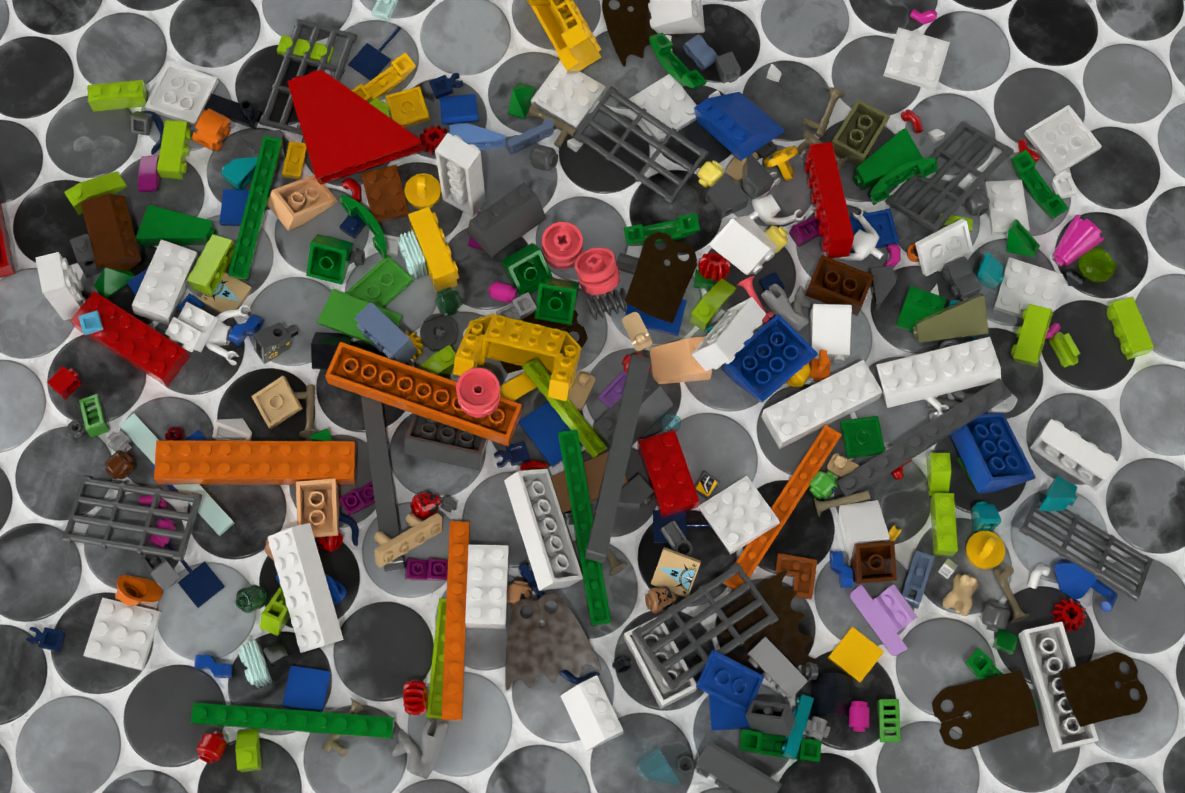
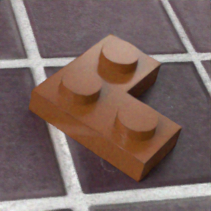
[775,553,817,600]

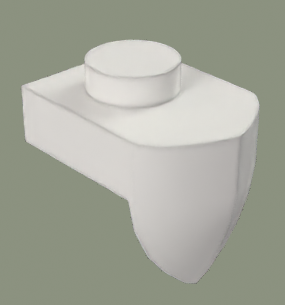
[1051,170,1077,199]
[988,394,1018,413]

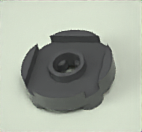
[420,313,458,352]

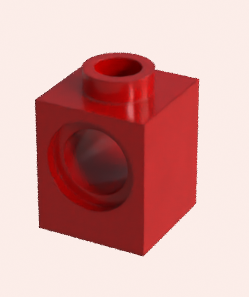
[47,366,82,400]

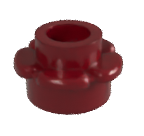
[165,427,184,441]

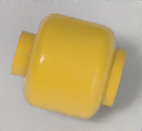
[786,363,811,387]

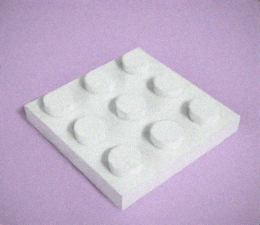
[883,27,950,91]
[531,60,606,130]
[145,61,219,126]
[629,74,697,142]
[1024,105,1102,174]
[993,257,1063,318]
[698,476,780,555]
[83,598,161,671]

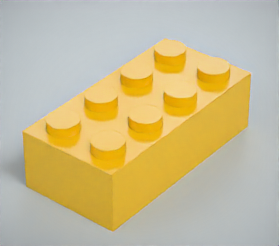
[408,207,459,293]

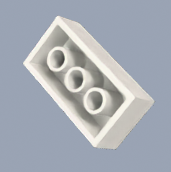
[132,240,198,325]
[36,252,86,320]
[691,297,766,371]
[1030,419,1119,491]
[465,545,509,629]
[623,615,697,709]

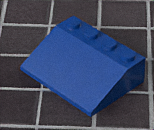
[694,92,785,161]
[721,314,818,403]
[950,413,1036,493]

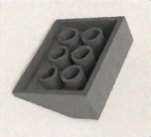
[404,414,488,471]

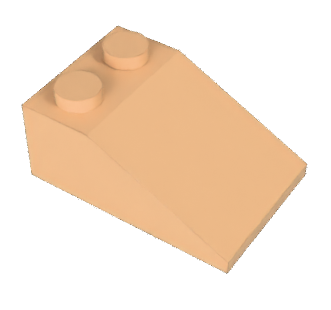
[267,175,338,231]
[649,336,712,384]
[296,478,339,538]

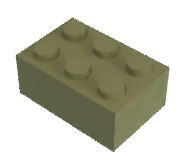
[832,99,890,166]

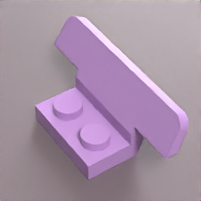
[850,584,917,656]

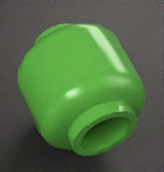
[809,471,838,500]

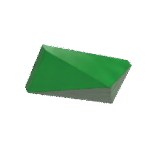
[508,82,536,120]
[1006,219,1040,257]
[94,268,135,299]

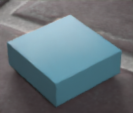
[78,311,104,335]

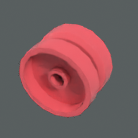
[542,222,583,270]
[575,247,620,295]
[456,368,501,418]

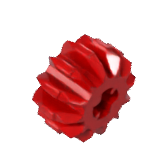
[419,125,447,156]
[698,252,731,281]
[1052,598,1087,632]
[403,680,428,715]

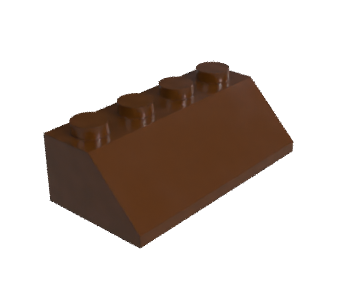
[81,194,141,272]

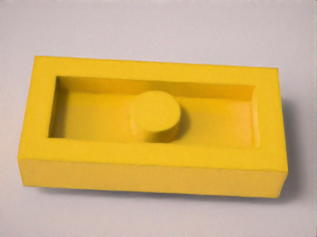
[282,141,308,180]

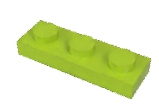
[277,35,334,64]

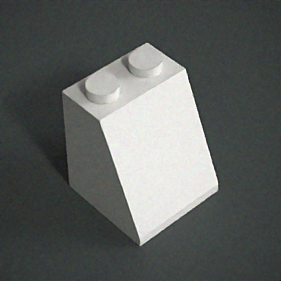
[648,0,705,34]
[709,215,778,275]
[808,304,852,363]
[838,500,890,566]

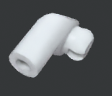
[1027,564,1050,589]

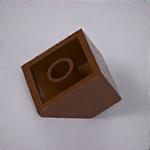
[850,540,897,584]

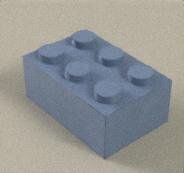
[354,302,418,364]

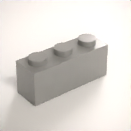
[747,637,808,698]

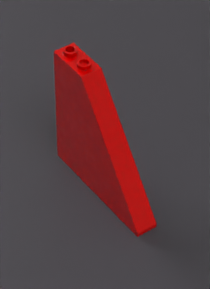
[287,70,425,185]

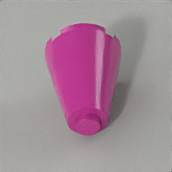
[1053,215,1105,267]

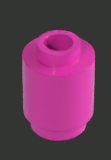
[488,281,517,304]
[149,517,176,548]
[849,701,870,732]

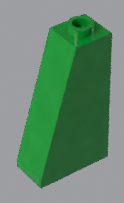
[853,128,923,191]
[136,205,217,246]

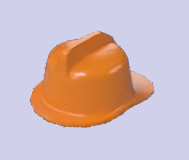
[115,575,163,607]

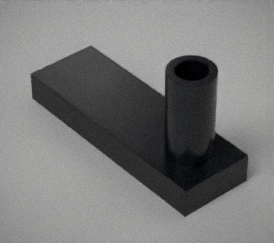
[204,93,263,129]

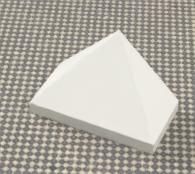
[212,418,252,441]

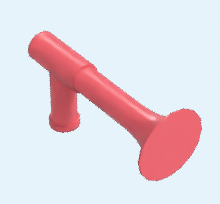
[737,276,776,325]

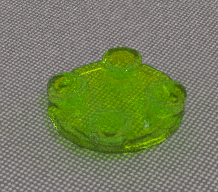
[1078,246,1117,282]

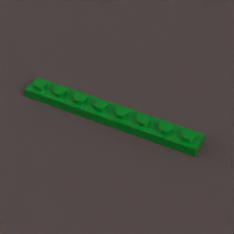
[228,136,283,281]

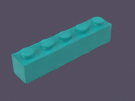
[781,694,814,760]

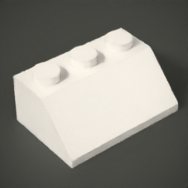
[560,675,623,751]

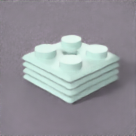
[398,230,428,279]
[238,640,272,688]

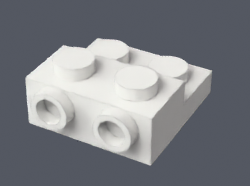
[165,302,219,352]

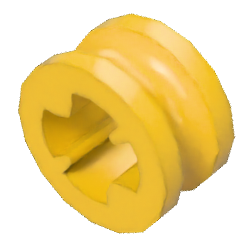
[888,525,902,541]

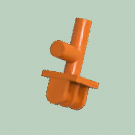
[810,350,831,382]

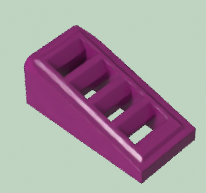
[789,216,819,247]

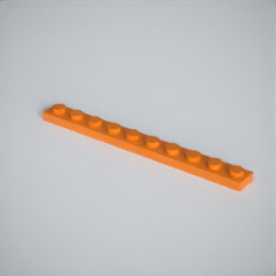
[722,424,842,590]
[441,521,470,721]

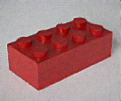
[637,430,700,518]

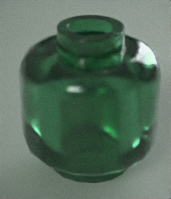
[435,287,462,317]
[235,584,266,613]

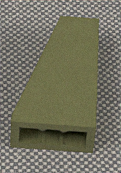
[913,293,989,343]

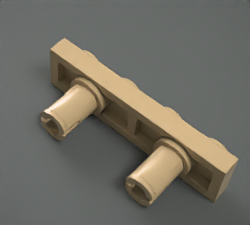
[374,513,442,568]

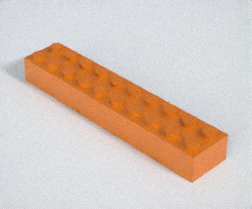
[325,342,522,447]
[154,441,356,485]

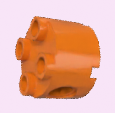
[192,108,232,152]

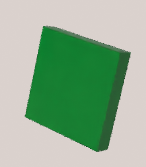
[840,416,885,459]

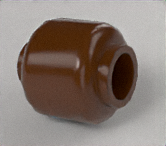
[105,451,135,480]

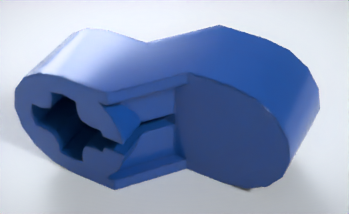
[228,314,264,346]
[829,551,853,588]
[194,655,233,678]

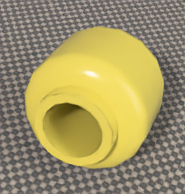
[697,160,724,188]
[764,226,788,253]

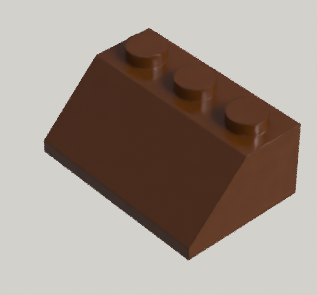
[805,255,874,316]

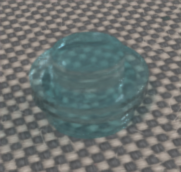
[662,414,681,432]

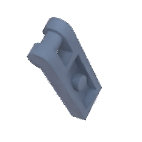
[507,118,554,155]
[901,550,935,609]

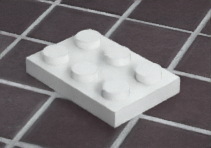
[984,180,1030,235]
[915,218,974,276]

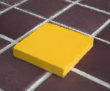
[385,86,430,127]
[828,626,884,684]

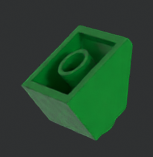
[306,234,353,285]
[500,243,553,296]
[534,276,580,325]
[895,286,947,333]

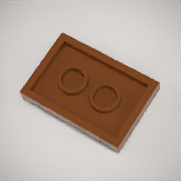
[361,164,409,224]

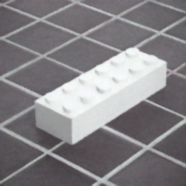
[435,133,486,217]
[876,337,1001,408]
[761,360,883,449]
[504,469,583,591]
[268,523,344,653]
[1018,622,1099,752]

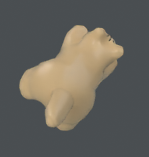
[942,574,978,616]

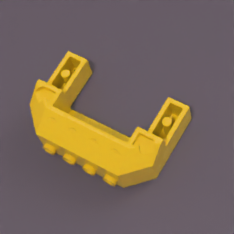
[527,0,602,71]
[453,314,581,401]

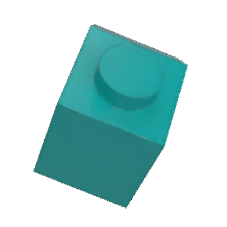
[221,157,258,190]
[976,252,1005,290]
[1039,475,1078,511]
[970,502,1001,532]

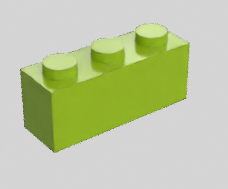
[87,80,148,112]
[157,120,193,180]
[187,234,235,296]
[1107,297,1154,360]
[1011,304,1053,367]
[930,493,958,556]

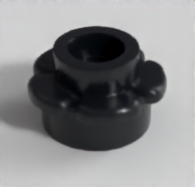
[612,655,631,673]

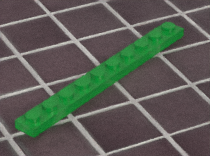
[558,430,611,626]
[191,703,395,739]

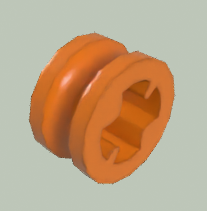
[907,244,919,262]

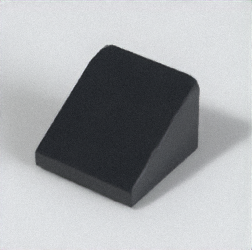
[263,639,290,667]

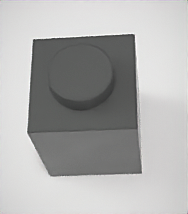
[714,51,741,84]

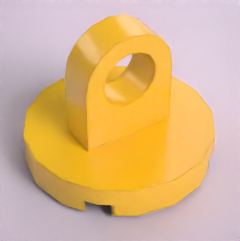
[763,145,799,181]
[404,173,442,209]
[965,531,1005,570]

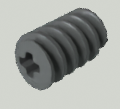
[586,288,628,320]

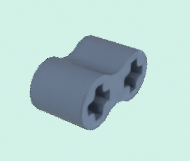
[683,34,718,70]

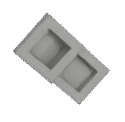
[496,292,537,320]

